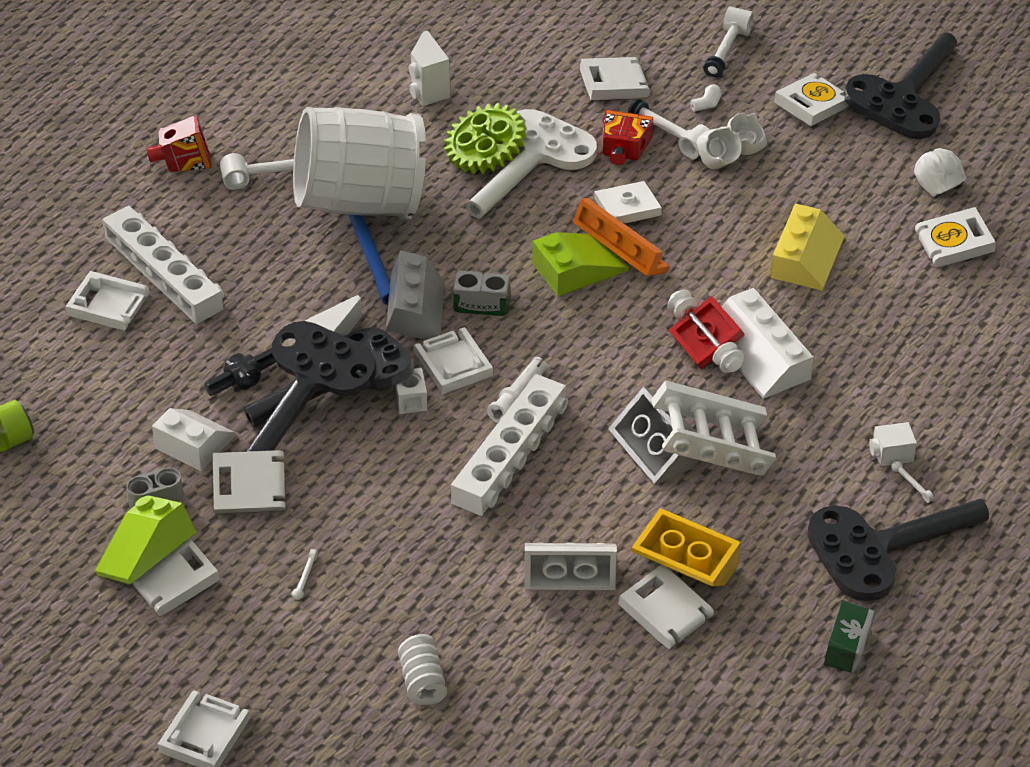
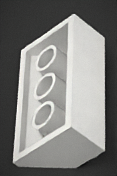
[722,288,813,399]

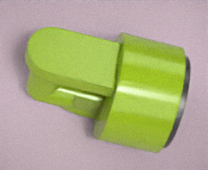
[0,400,34,452]

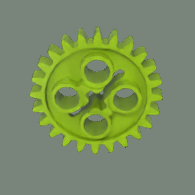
[444,103,527,175]

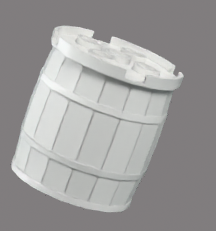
[293,107,426,220]

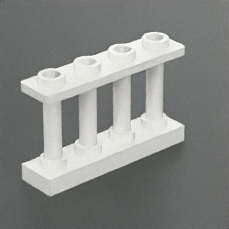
[652,380,776,476]

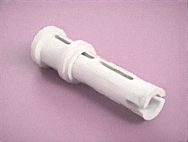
[487,357,548,423]

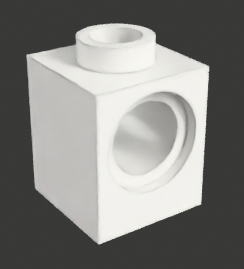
[394,368,427,414]

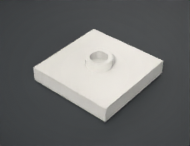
[594,181,662,223]

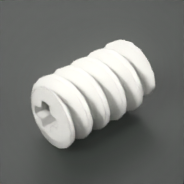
[398,634,447,705]

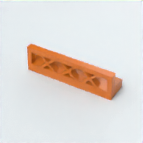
[573,198,670,276]

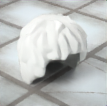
[914,148,967,197]

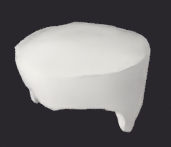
[727,113,767,155]
[697,127,742,169]

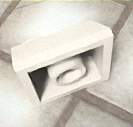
[409,31,450,106]
[152,408,236,471]

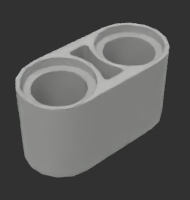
[126,467,184,509]

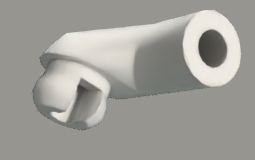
[690,84,722,112]

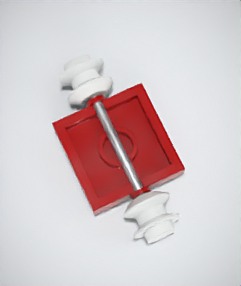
[668,290,745,373]

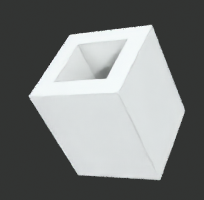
[869,422,917,466]

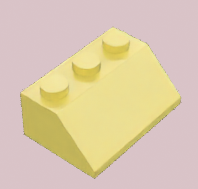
[771,204,845,291]

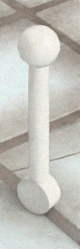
[891,461,934,503]
[292,549,318,600]

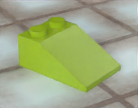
[532,232,629,296]
[95,495,197,584]

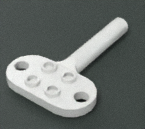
[466,109,597,219]

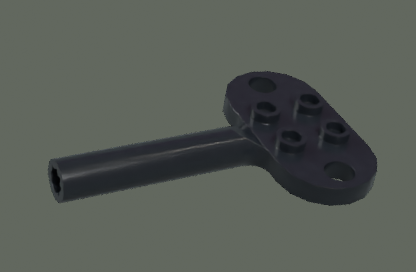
[844,33,957,139]
[245,321,377,452]
[243,328,415,427]
[807,499,989,601]

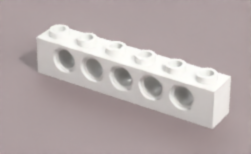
[102,206,224,324]
[451,374,568,516]

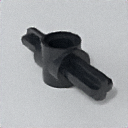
[204,348,276,396]

